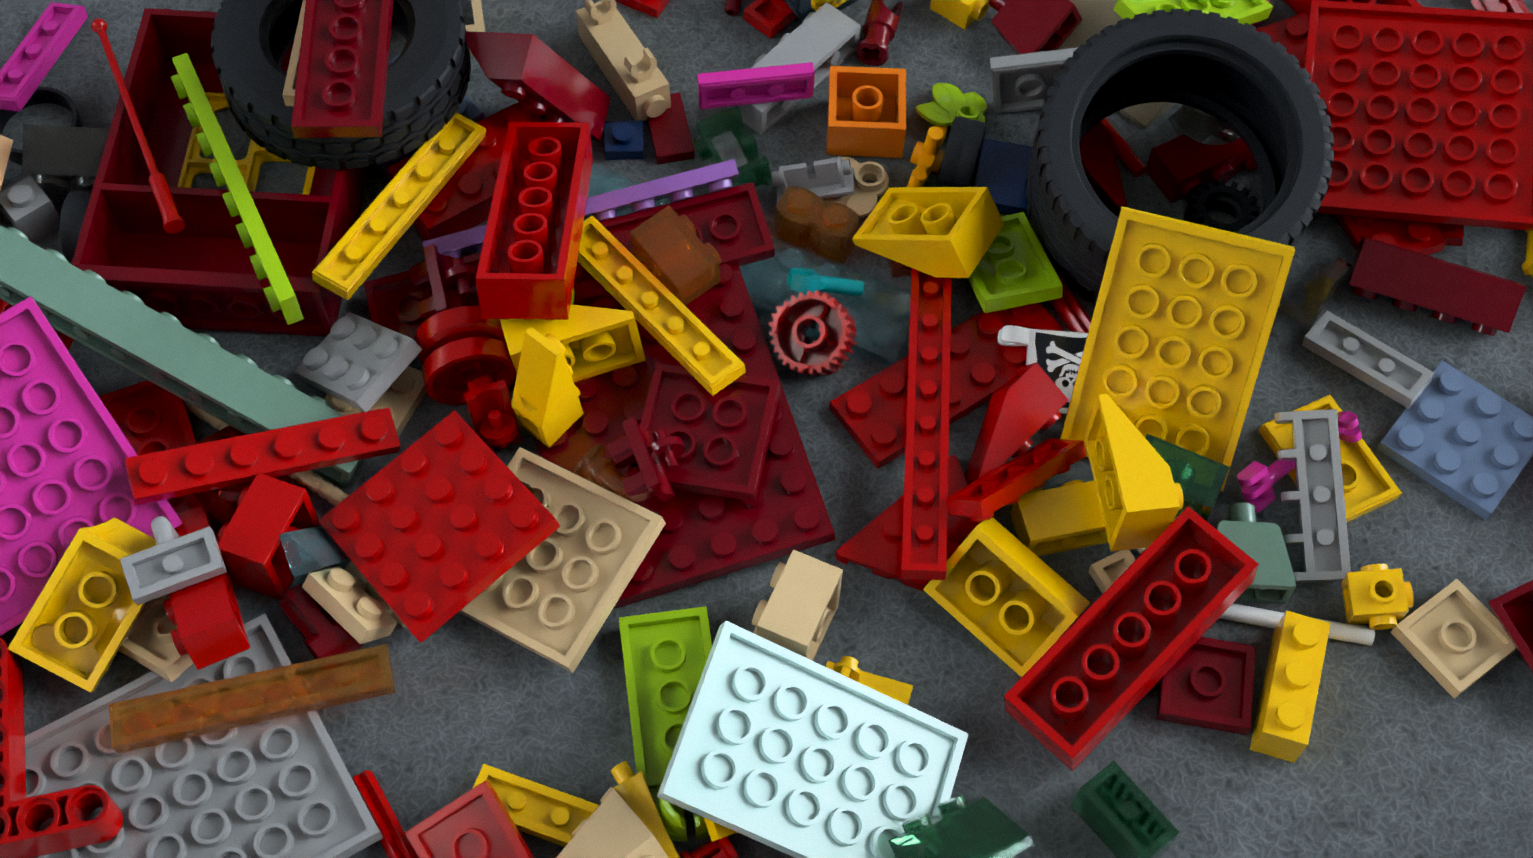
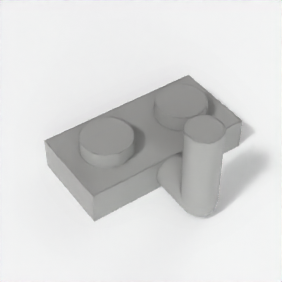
[120,516,227,605]

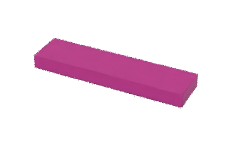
[0,2,88,112]

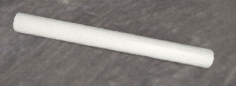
[1218,604,1375,646]

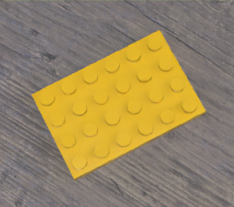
[1060,206,1295,491]

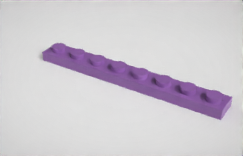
[422,159,739,258]

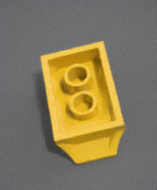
[8,517,157,693]

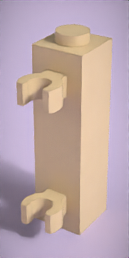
[576,0,671,121]

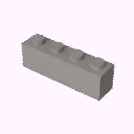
[728,2,861,135]

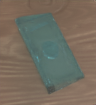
[280,526,351,577]

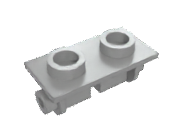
[772,156,854,206]

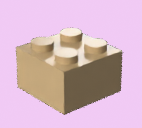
[752,549,843,661]

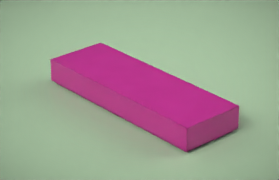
[697,62,815,109]

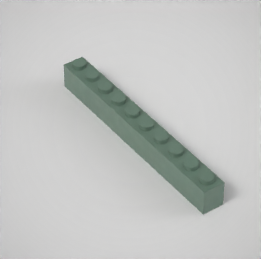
[0,225,364,489]

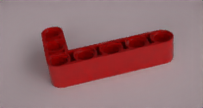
[0,637,123,858]

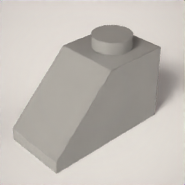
[0,175,60,245]

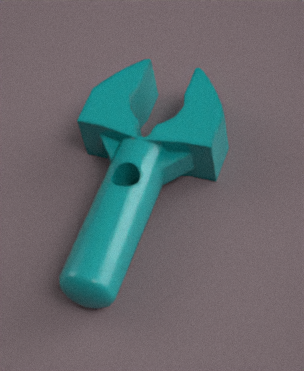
[787,267,865,297]

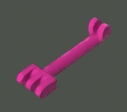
[1237,411,1362,513]

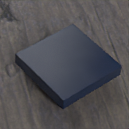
[974,138,1033,217]

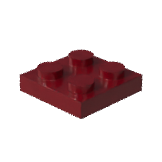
[1156,637,1256,735]

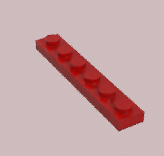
[125,407,400,505]

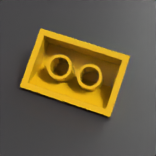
[923,517,1090,677]

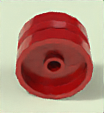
[414,306,517,406]

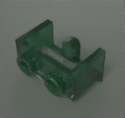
[693,105,772,187]

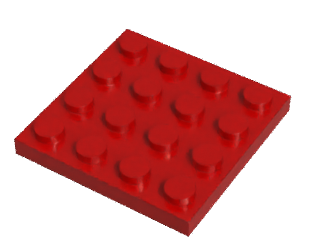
[318,410,560,643]

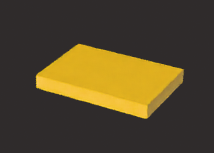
[1258,394,1402,522]

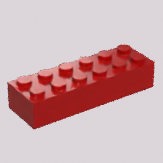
[475,122,593,320]
[1004,506,1259,772]

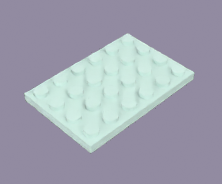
[657,621,968,858]

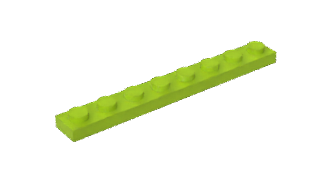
[170,53,304,325]

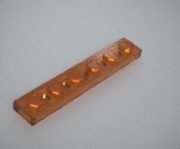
[109,644,396,754]

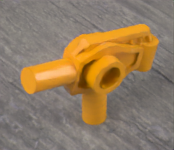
[907,125,949,187]

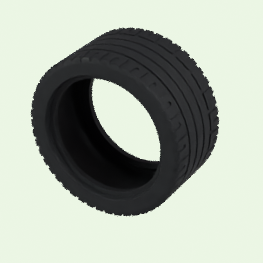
[1025,9,1334,305]

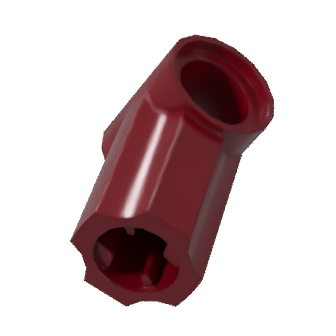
[279,584,364,672]

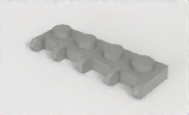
[1274,409,1351,583]

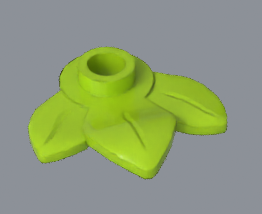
[915,83,987,131]

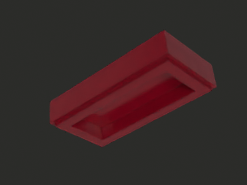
[647,92,695,165]

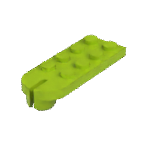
[619,606,712,842]

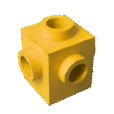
[1341,564,1414,630]

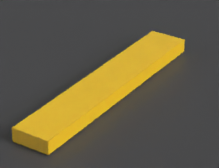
[312,112,486,300]
[578,215,746,396]

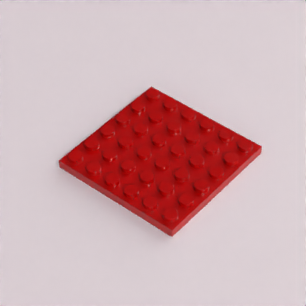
[1304,0,1533,231]

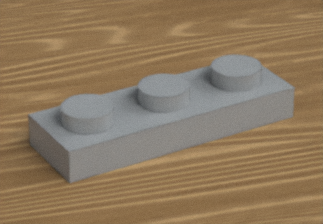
[1302,311,1434,409]

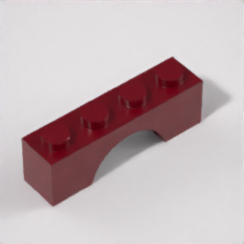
[1146,134,1258,203]

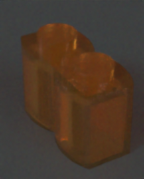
[774,186,859,263]

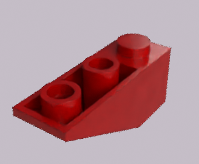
[965,362,1069,485]

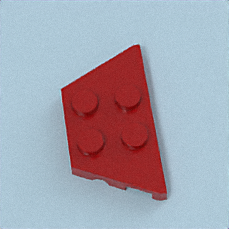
[835,454,982,592]

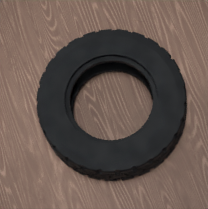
[211,0,471,170]

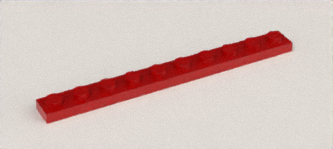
[901,268,952,580]

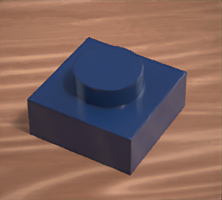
[605,120,644,160]

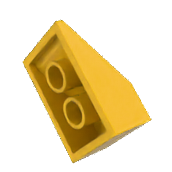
[852,187,1004,278]
[500,304,646,382]
[1084,394,1183,551]

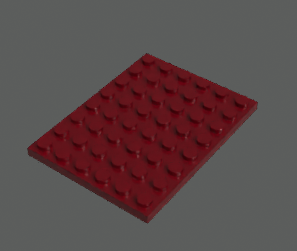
[516,263,835,610]

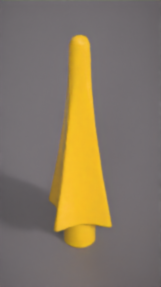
[610,761,680,858]

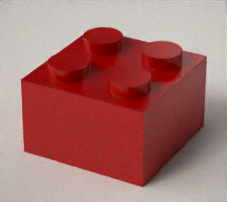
[216,473,322,601]

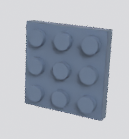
[1376,360,1533,520]

